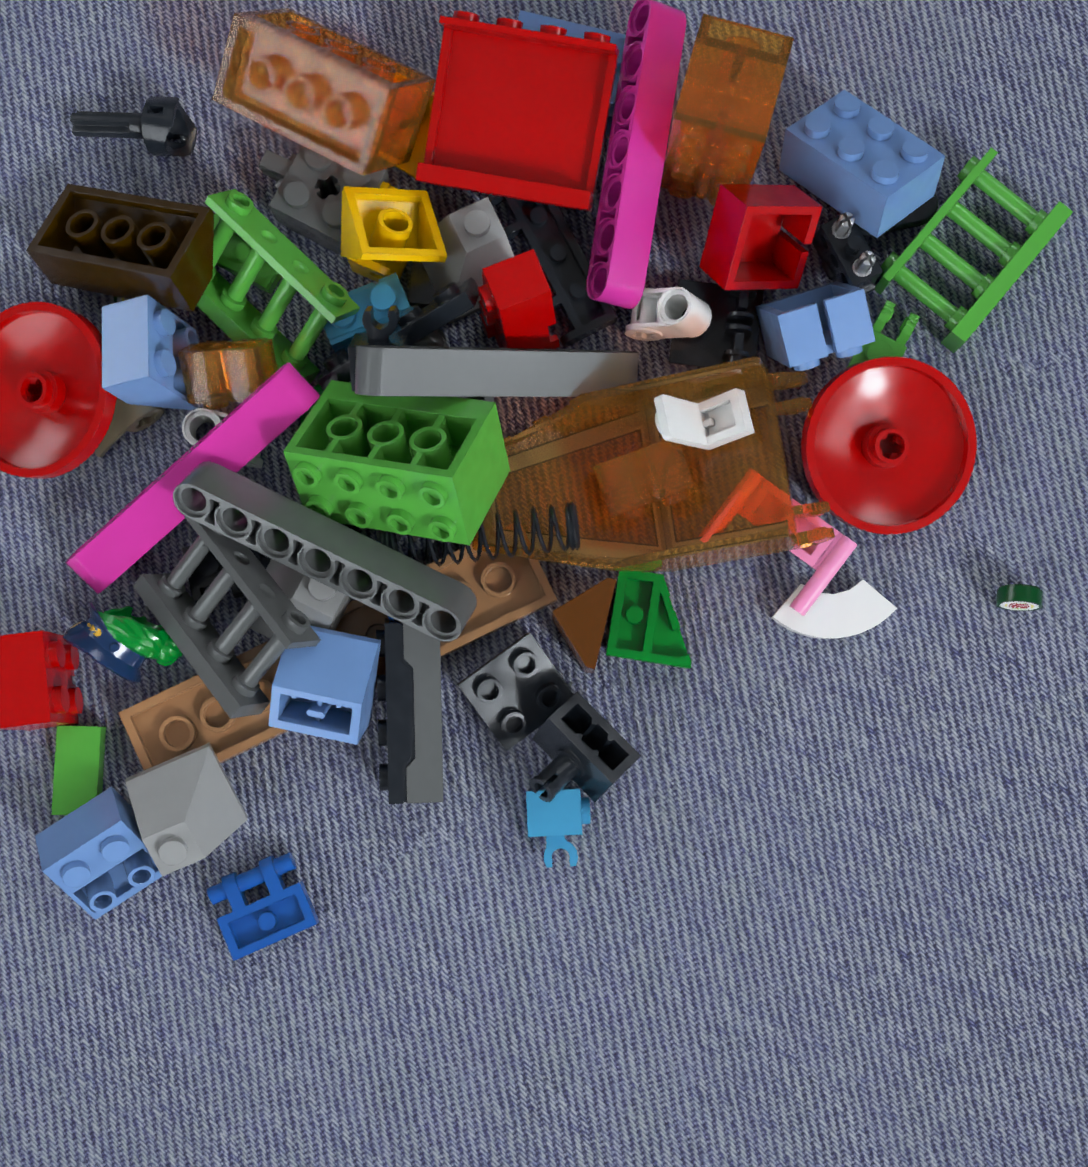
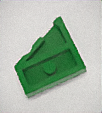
[605,568,691,669]

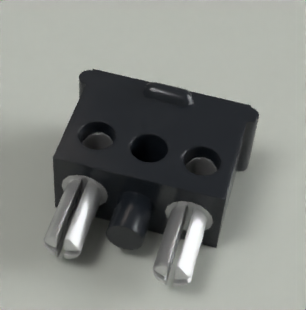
[812,212,883,294]

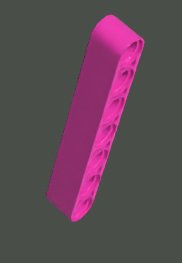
[586,0,687,309]
[65,362,320,594]

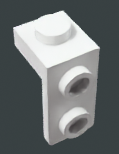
[654,388,755,450]

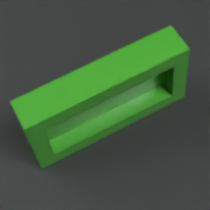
[51,725,106,815]

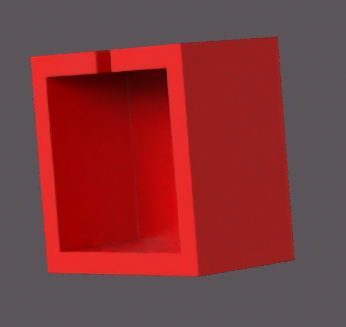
[699,184,823,290]
[0,630,83,730]

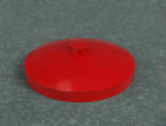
[0,302,117,479]
[801,357,977,535]

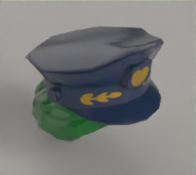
[63,601,183,683]

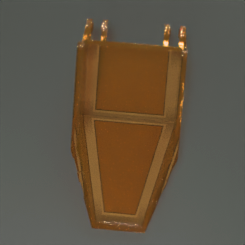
[472,357,835,572]

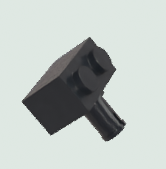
[530,692,641,802]

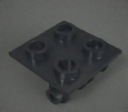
[669,279,764,374]
[457,632,574,751]

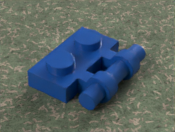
[207,852,319,961]

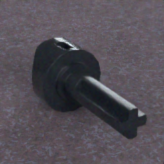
[70,96,197,157]

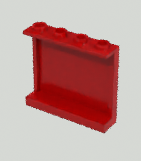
[415,10,619,212]

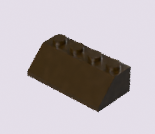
[26,184,214,312]

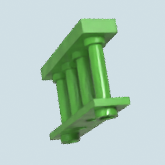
[875,147,1073,353]
[197,189,360,383]

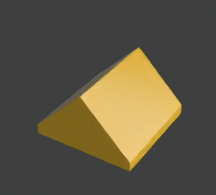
[341,186,448,262]

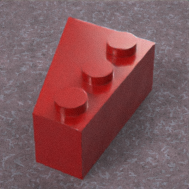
[477,249,560,349]

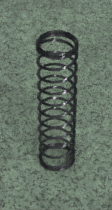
[380,501,580,567]

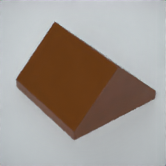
[552,578,616,674]

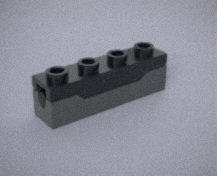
[376,618,443,804]

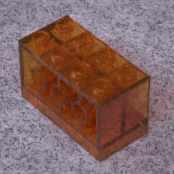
[212,8,436,176]
[660,14,794,207]

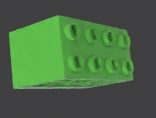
[283,380,510,546]

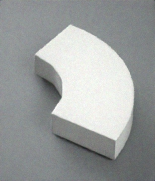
[771,580,897,639]

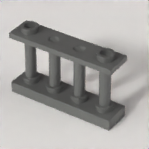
[133,516,321,719]

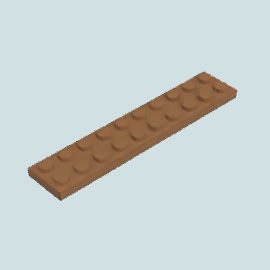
[118,524,557,770]

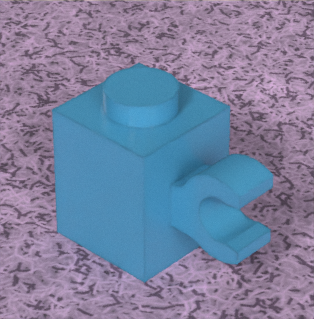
[526,788,591,868]

